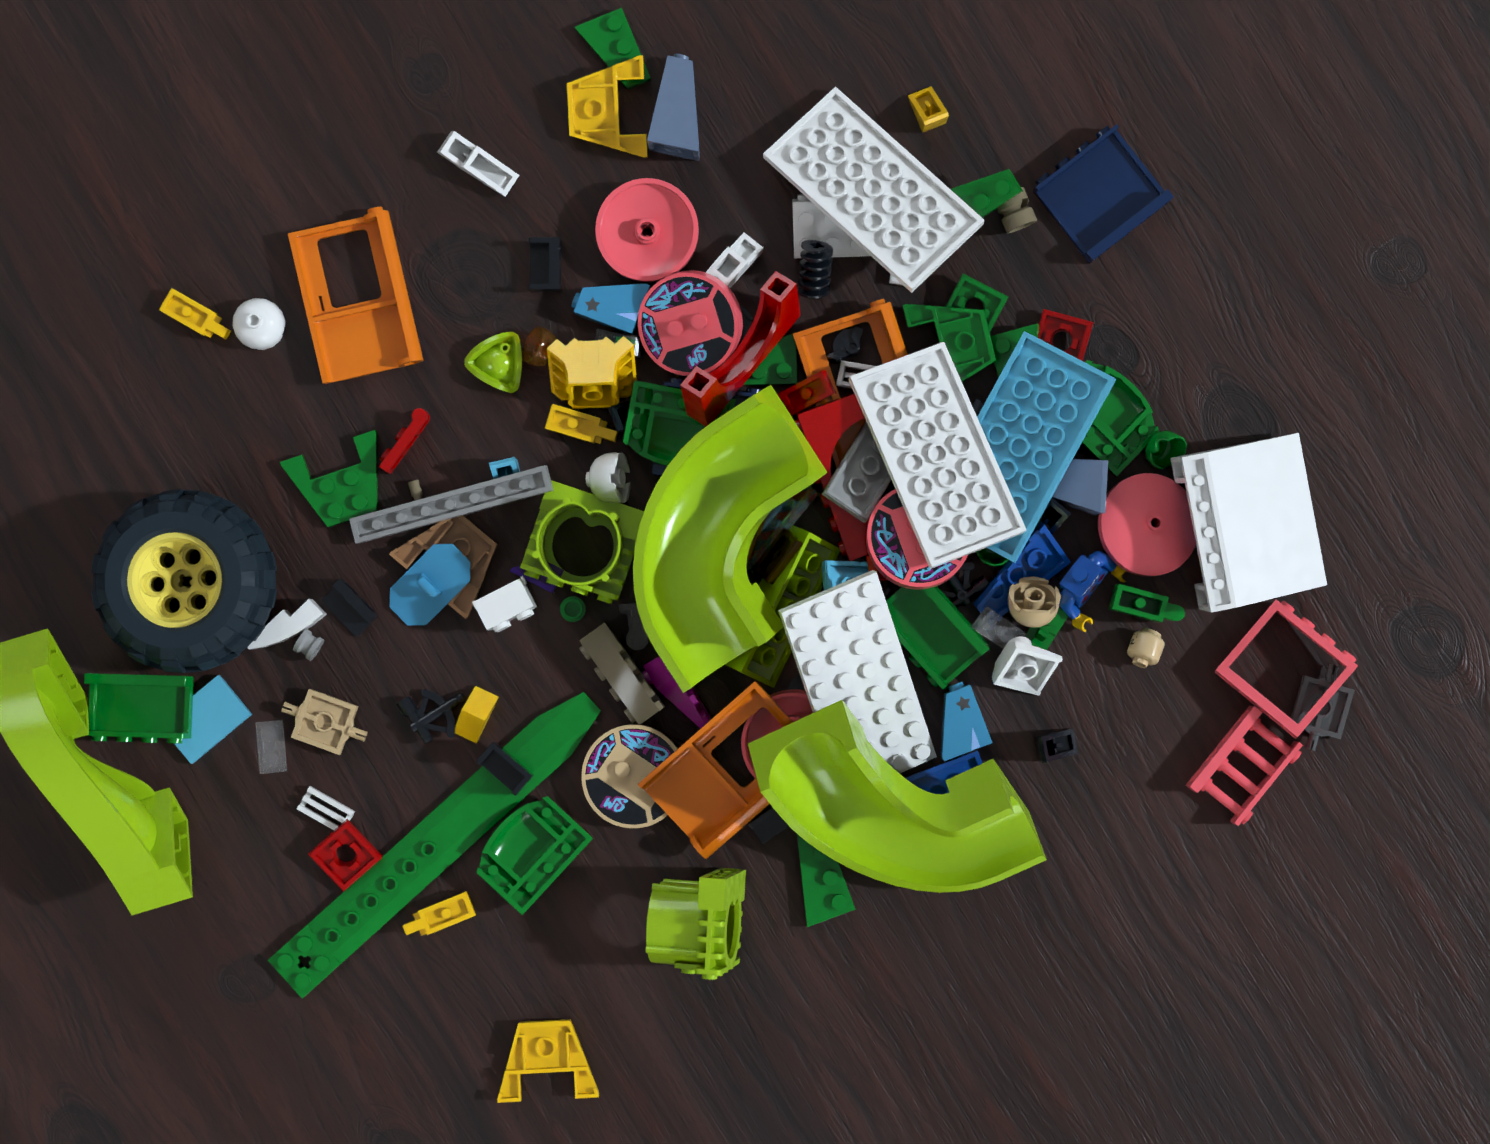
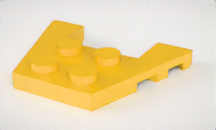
[567,55,648,157]
[497,1019,599,1103]

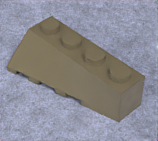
[579,623,665,725]

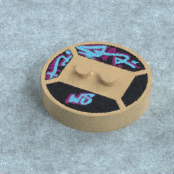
[582,724,678,828]

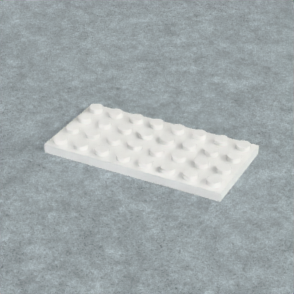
[763,87,984,293]
[848,342,1027,569]
[778,570,937,774]

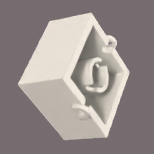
[472,576,537,632]

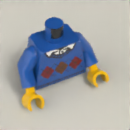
[1059,551,1126,632]

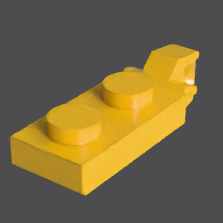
[159,288,231,340]
[545,404,618,444]
[403,891,476,936]

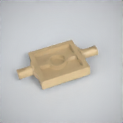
[281,689,368,755]

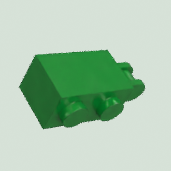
[1108,584,1185,623]

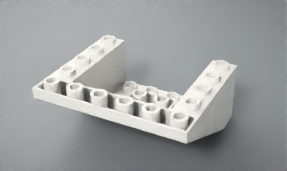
[1170,433,1327,612]

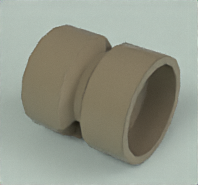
[997,187,1037,234]

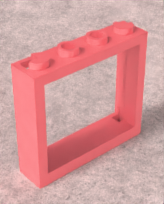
[1215,600,1358,739]

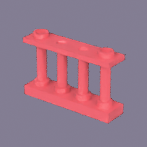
[1185,705,1303,826]

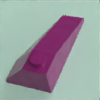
[642,656,715,737]

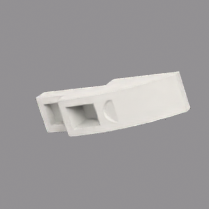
[706,233,764,288]

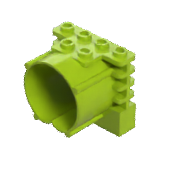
[520,480,644,604]
[646,868,746,980]

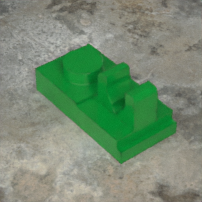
[1024,608,1068,650]

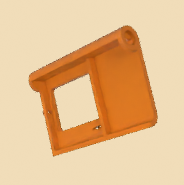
[288,207,424,384]
[793,299,908,468]
[637,681,793,859]

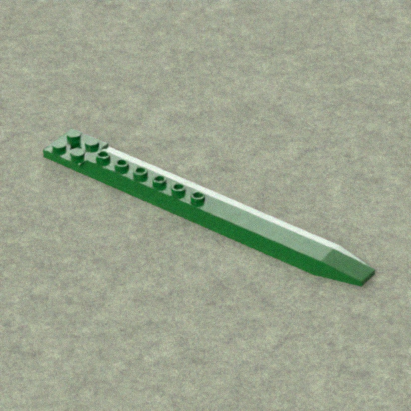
[268,692,601,999]

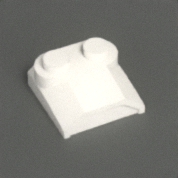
[992,636,1063,696]

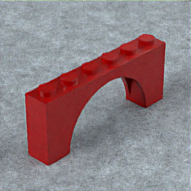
[680,271,801,426]
[795,393,870,561]

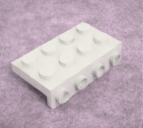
[792,194,870,259]

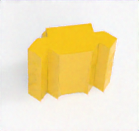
[547,336,637,409]

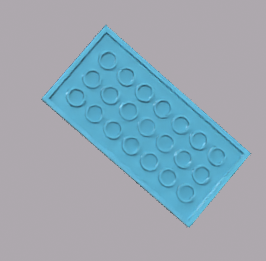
[977,331,1116,563]

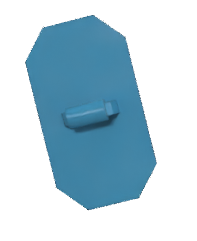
[389,543,471,626]

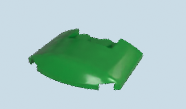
[1081,360,1159,476]
[623,380,736,466]
[477,796,593,915]

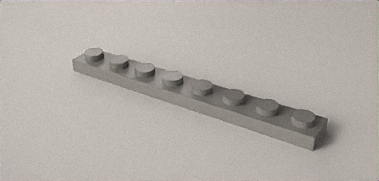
[349,465,554,544]

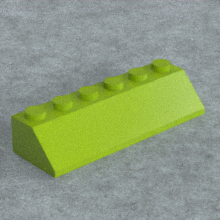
[725,524,840,688]

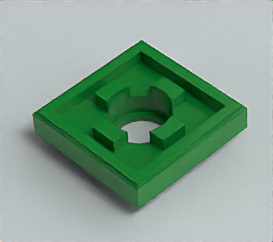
[945,273,1009,332]

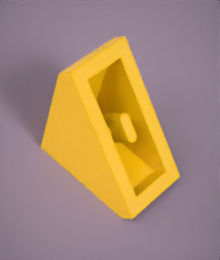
[908,86,949,133]
[455,686,499,743]

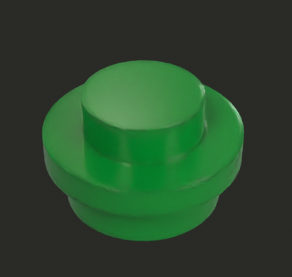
[560,596,586,622]

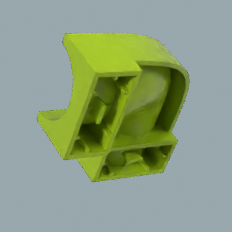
[633,385,828,693]
[0,628,193,915]
[748,700,1047,893]

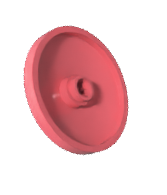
[595,178,699,282]
[1098,473,1196,577]

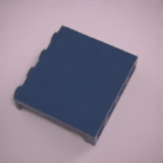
[1033,124,1174,264]

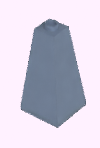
[647,54,700,161]
[1052,459,1108,515]

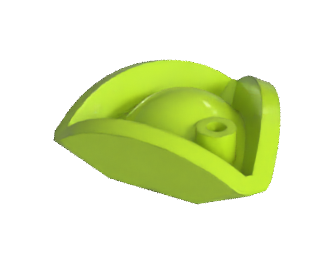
[464,332,522,393]

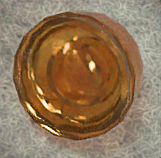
[523,326,557,366]

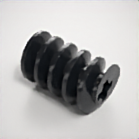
[798,240,833,299]

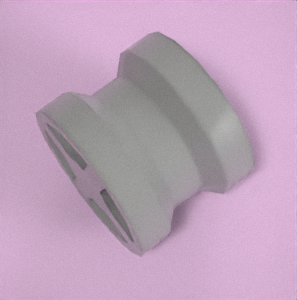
[293,629,324,661]

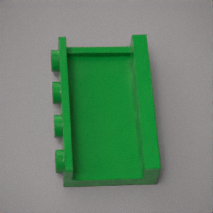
[886,586,990,689]
[84,673,194,744]

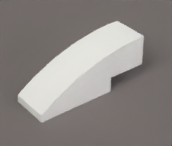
[437,131,519,197]
[247,599,327,649]

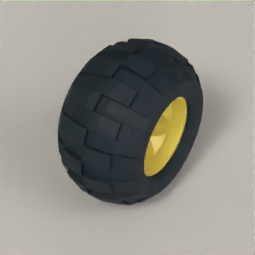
[91,489,277,673]

